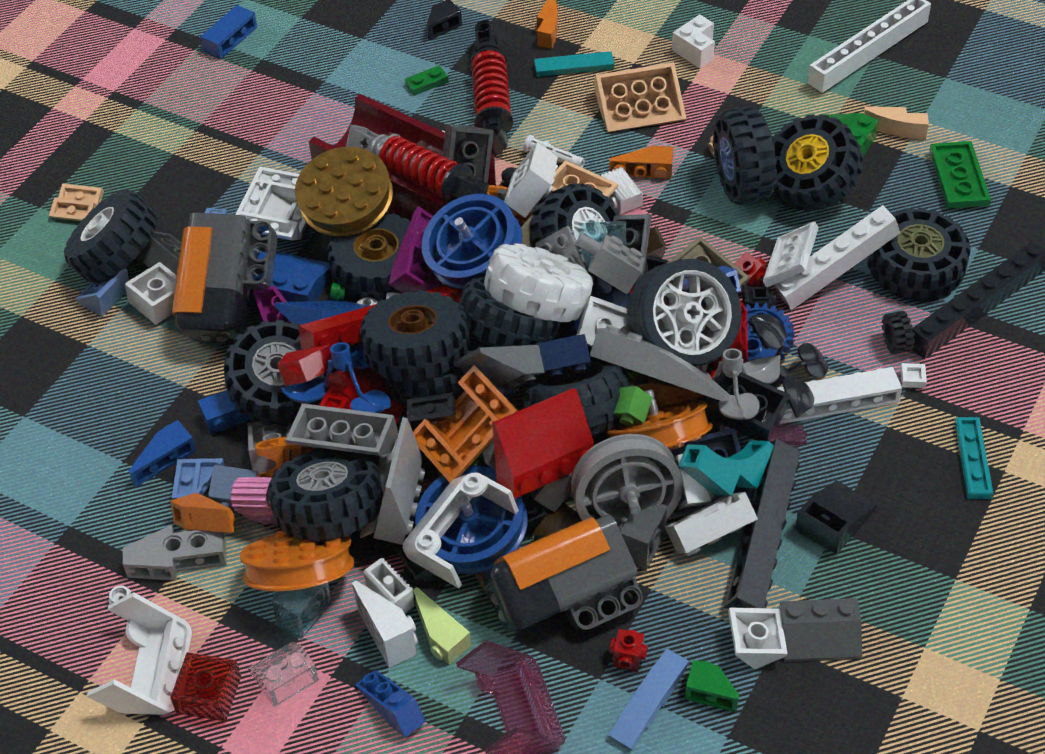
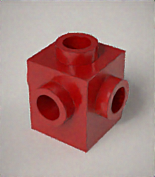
[734,252,768,287]
[609,629,648,672]

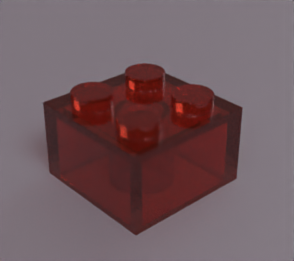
[170,652,241,722]

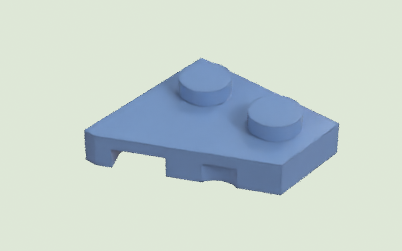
[172,458,224,500]

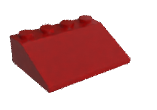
[492,388,594,499]

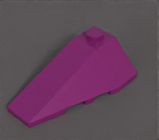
[389,206,442,294]

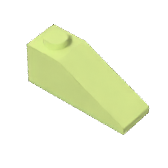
[413,587,471,665]

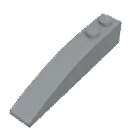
[590,325,730,401]

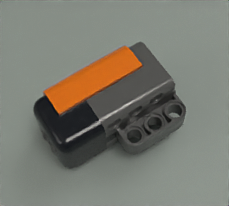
[172,213,277,344]
[483,514,643,632]

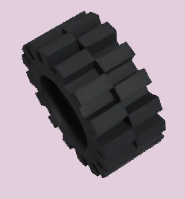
[881,311,915,354]

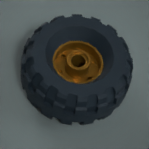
[520,359,629,437]

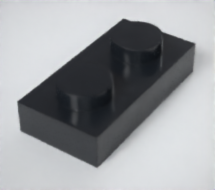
[407,393,456,425]

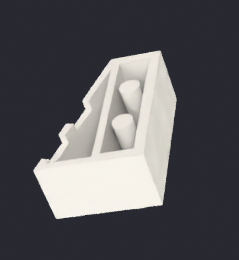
[665,492,758,556]

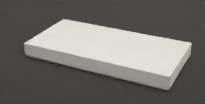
[763,222,819,287]

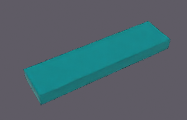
[534,51,614,77]
[954,417,994,499]

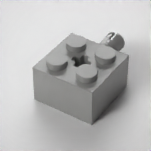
[575,232,645,294]

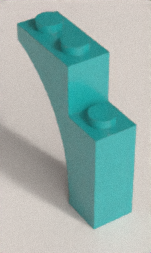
[679,440,774,496]

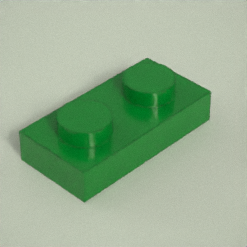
[405,65,449,96]

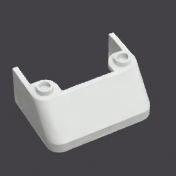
[403,473,519,588]
[87,593,192,715]

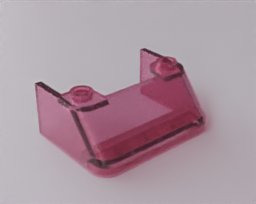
[456,640,565,754]

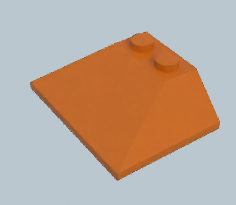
[413,365,518,483]

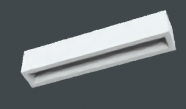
[774,205,900,310]

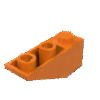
[609,146,673,179]
[170,493,235,533]

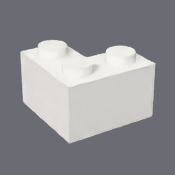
[672,15,715,69]

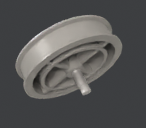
[570,434,683,528]

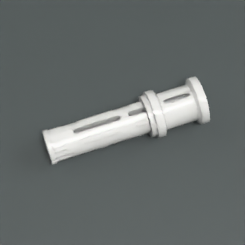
[523,135,585,168]

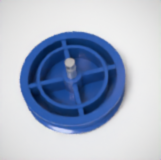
[422,194,522,290]
[415,466,528,574]

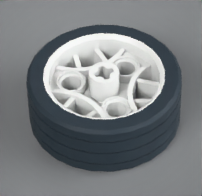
[627,259,741,367]

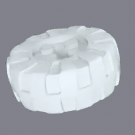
[484,243,593,322]

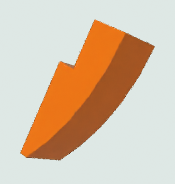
[537,0,558,49]

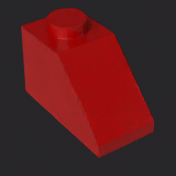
[277,344,334,386]

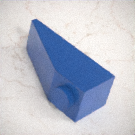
[129,420,196,487]

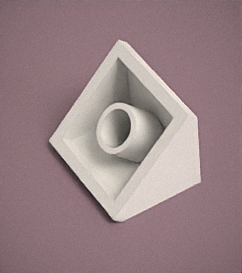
[728,608,788,669]

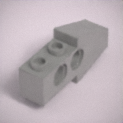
[123,525,227,580]

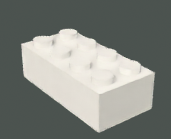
[504,142,558,217]

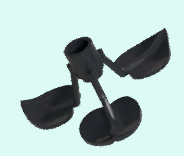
[749,314,829,418]

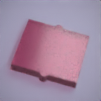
[769,425,807,445]

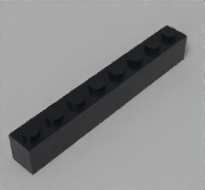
[912,241,1045,359]
[724,438,801,609]

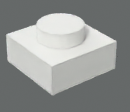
[901,363,927,388]

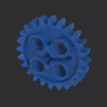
[746,303,795,362]

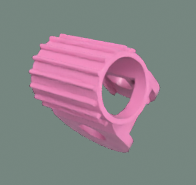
[230,477,276,524]

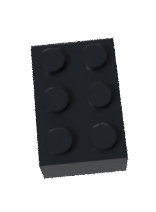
[704,370,790,441]

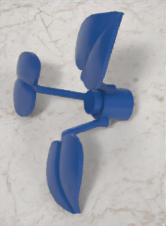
[282,342,391,413]

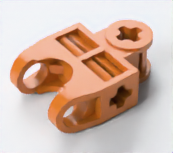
[255,437,313,478]

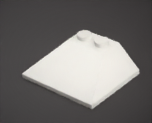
[236,167,308,240]

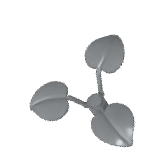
[701,348,780,420]

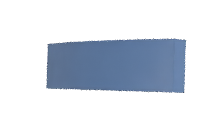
[609,649,690,750]

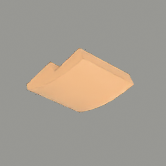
[49,183,104,221]

